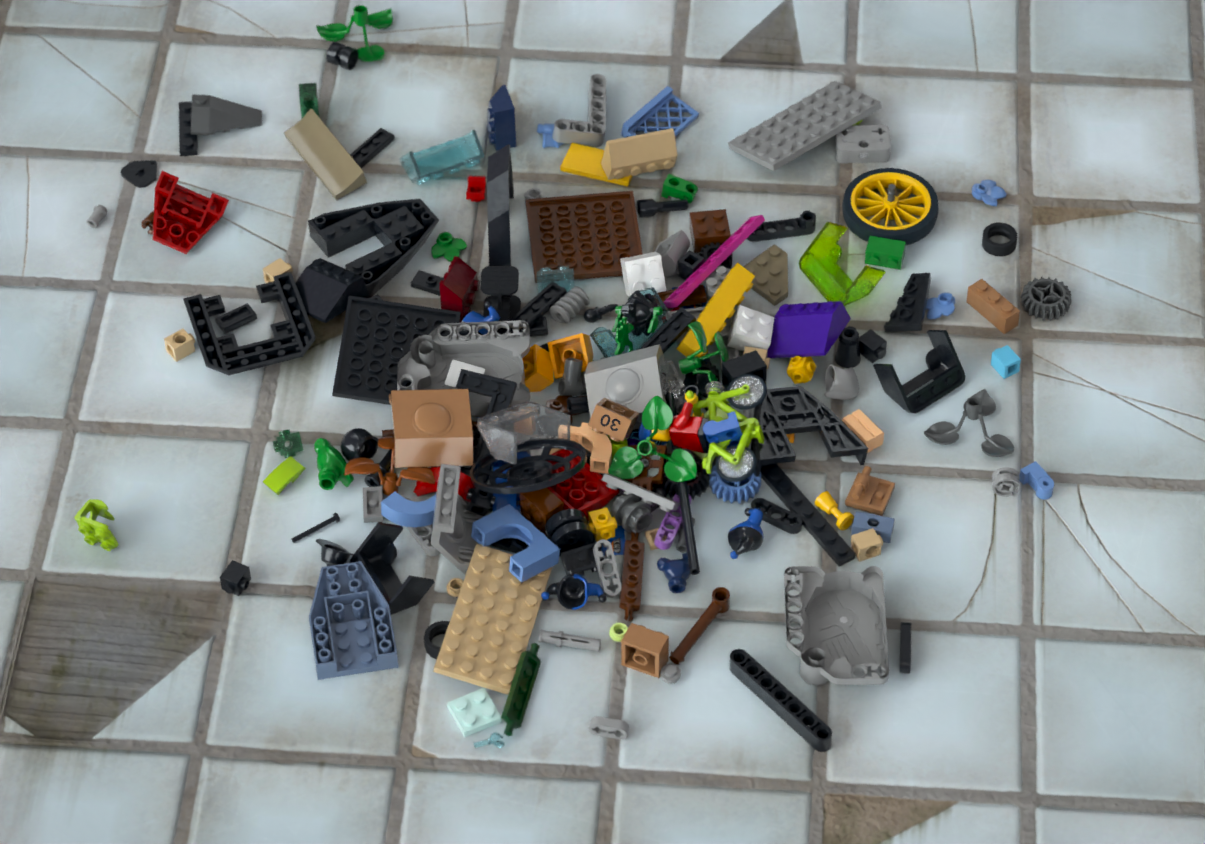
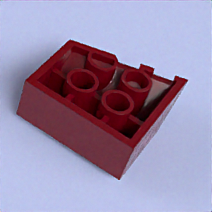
[439,256,480,323]

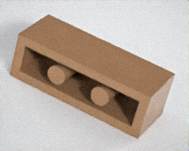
[967,279,1020,334]

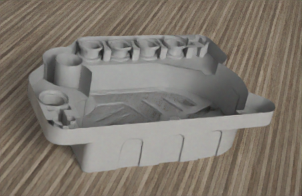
[397,320,531,417]
[784,566,889,685]

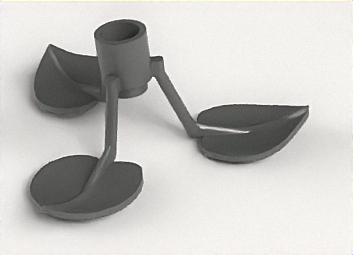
[924,389,1014,457]

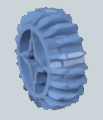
[709,460,762,504]

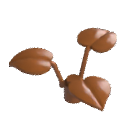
[345,436,435,496]

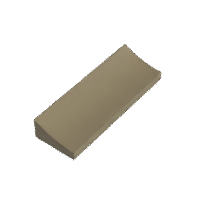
[284,108,367,200]

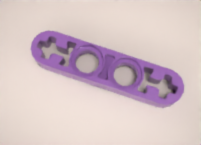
[654,494,691,550]

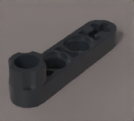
[747,210,816,242]

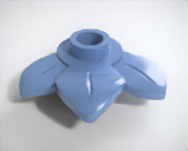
[972,180,1007,207]
[926,292,955,319]

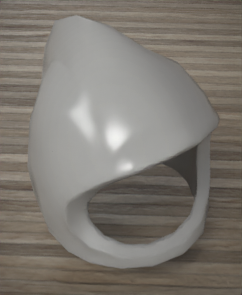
[824,364,859,400]

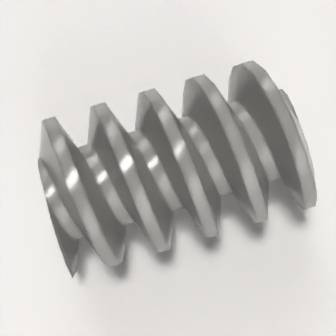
[549,286,590,323]

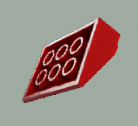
[547,449,619,521]

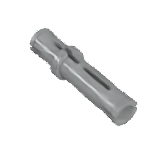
[539,629,601,652]

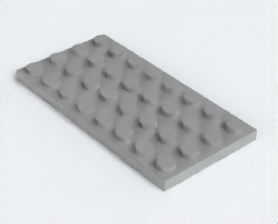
[728,81,882,171]

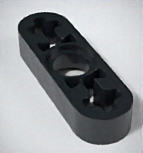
[751,498,802,534]
[899,622,911,674]

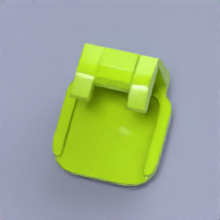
[74,499,119,551]

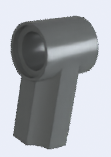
[558,358,583,396]

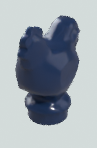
[657,553,691,593]

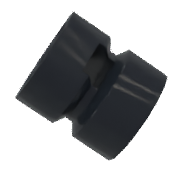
[326,41,359,70]

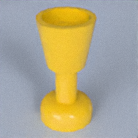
[814,491,854,531]

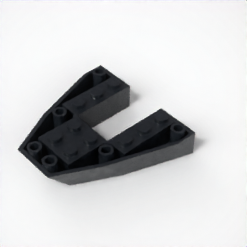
[308,199,439,298]

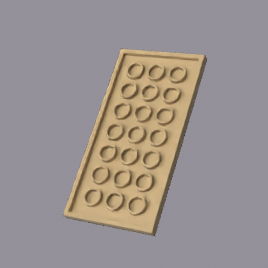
[433,543,552,695]

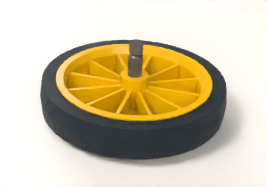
[842,168,939,245]

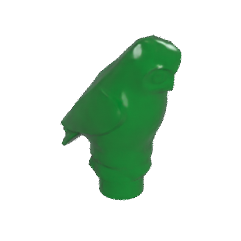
[314,438,354,490]

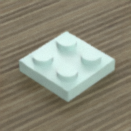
[447,688,502,737]

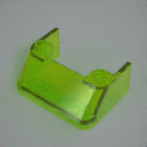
[799,221,886,306]

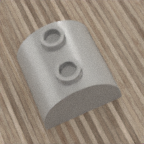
[654,230,690,277]

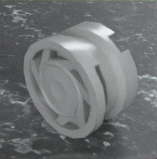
[992,467,1020,497]

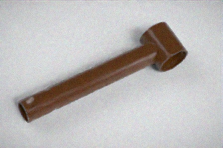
[669,587,730,665]

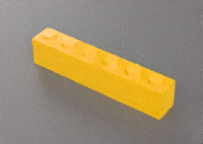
[676,263,755,358]

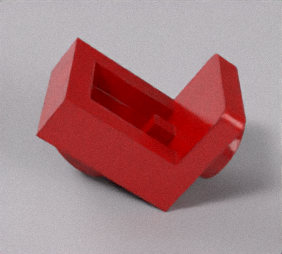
[466,176,486,202]

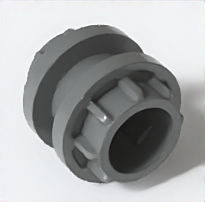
[611,494,653,533]

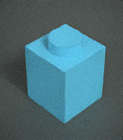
[991,345,1021,379]

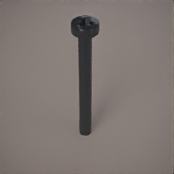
[291,513,340,543]

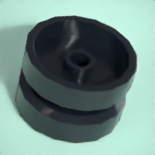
[545,509,594,557]

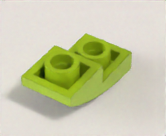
[263,456,306,495]

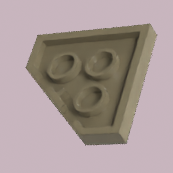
[743,244,788,306]

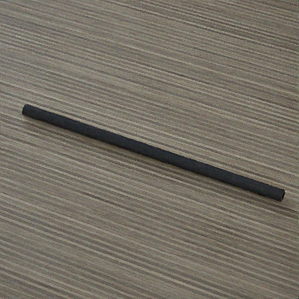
[664,392,700,575]

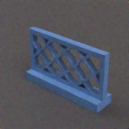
[621,86,699,138]

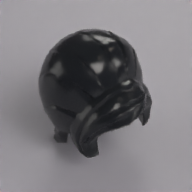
[340,428,379,461]

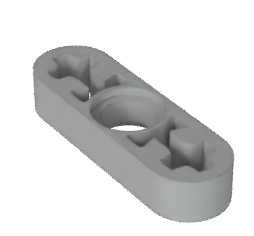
[593,539,622,598]

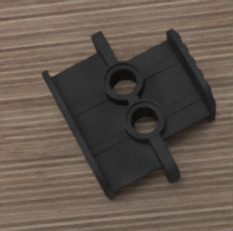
[481,266,521,331]

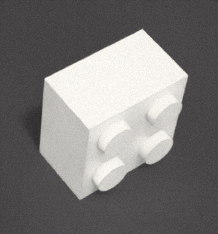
[620,252,667,297]
[727,305,774,352]

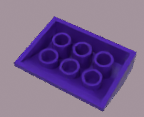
[767,301,851,358]

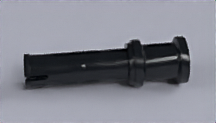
[364,449,392,487]

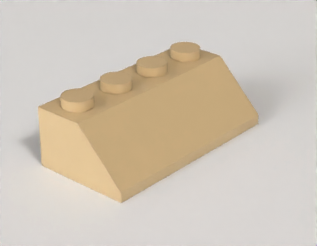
[601,128,677,180]

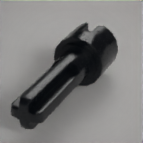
[637,199,688,218]

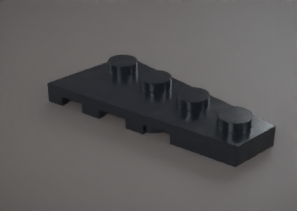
[884,273,931,332]

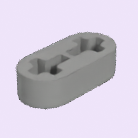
[589,716,629,739]

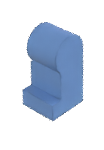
[1019,461,1054,500]

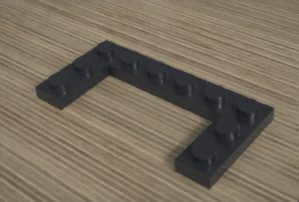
[431,369,517,484]

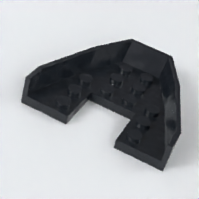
[487,144,514,266]
[750,386,868,477]

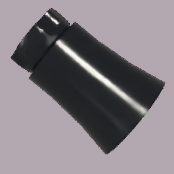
[835,326,861,368]

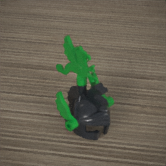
[612,290,663,355]

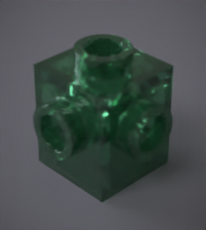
[273,429,303,458]

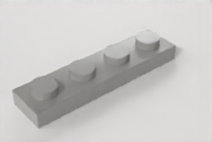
[602,473,680,512]

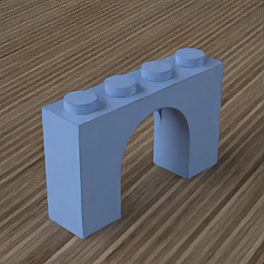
[471,504,560,583]

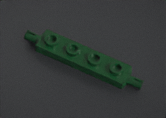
[501,643,541,736]

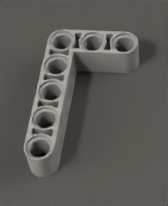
[552,74,606,147]

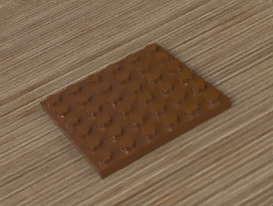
[525,191,643,283]

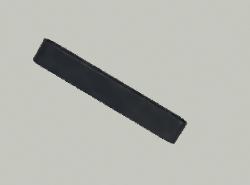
[730,649,832,752]

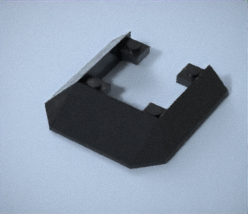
[183,272,316,375]

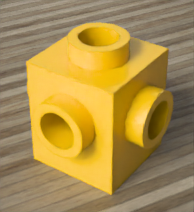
[786,356,817,384]
[588,507,617,542]

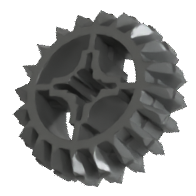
[1021,276,1072,321]

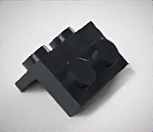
[560,542,607,576]

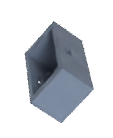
[851,511,895,543]

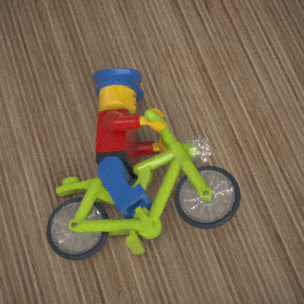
[638,374,767,482]

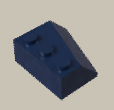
[487,85,516,151]

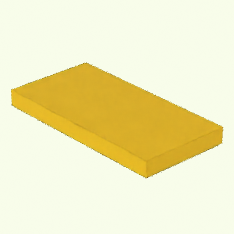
[560,143,633,187]

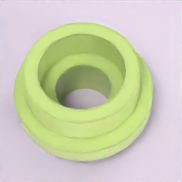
[609,623,628,642]

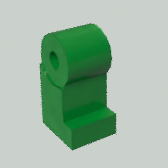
[661,174,698,203]

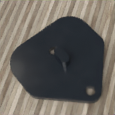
[121,160,157,188]

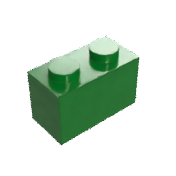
[865,236,906,270]

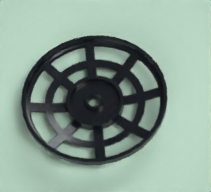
[470,438,587,494]

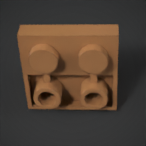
[845,466,895,516]

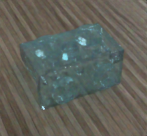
[536,266,575,294]

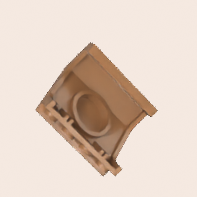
[389,389,473,468]

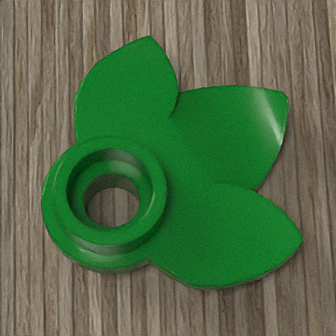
[431,232,467,262]

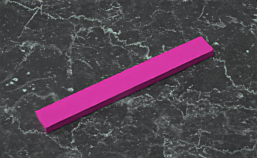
[663,215,765,309]

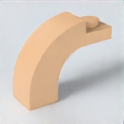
[560,422,612,474]

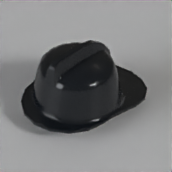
[316,539,353,566]

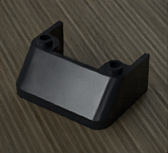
[873,330,965,413]
[349,522,434,615]

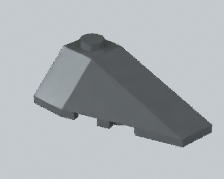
[191,94,262,135]

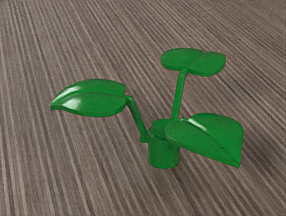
[316,5,393,62]
[679,321,729,393]
[608,396,697,482]

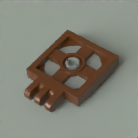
[623,445,667,491]

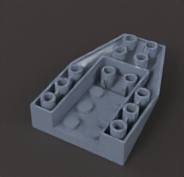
[309,561,399,680]

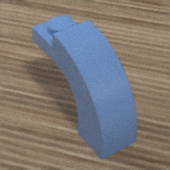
[381,491,436,527]

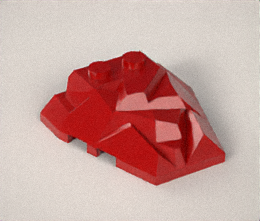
[152,171,229,254]

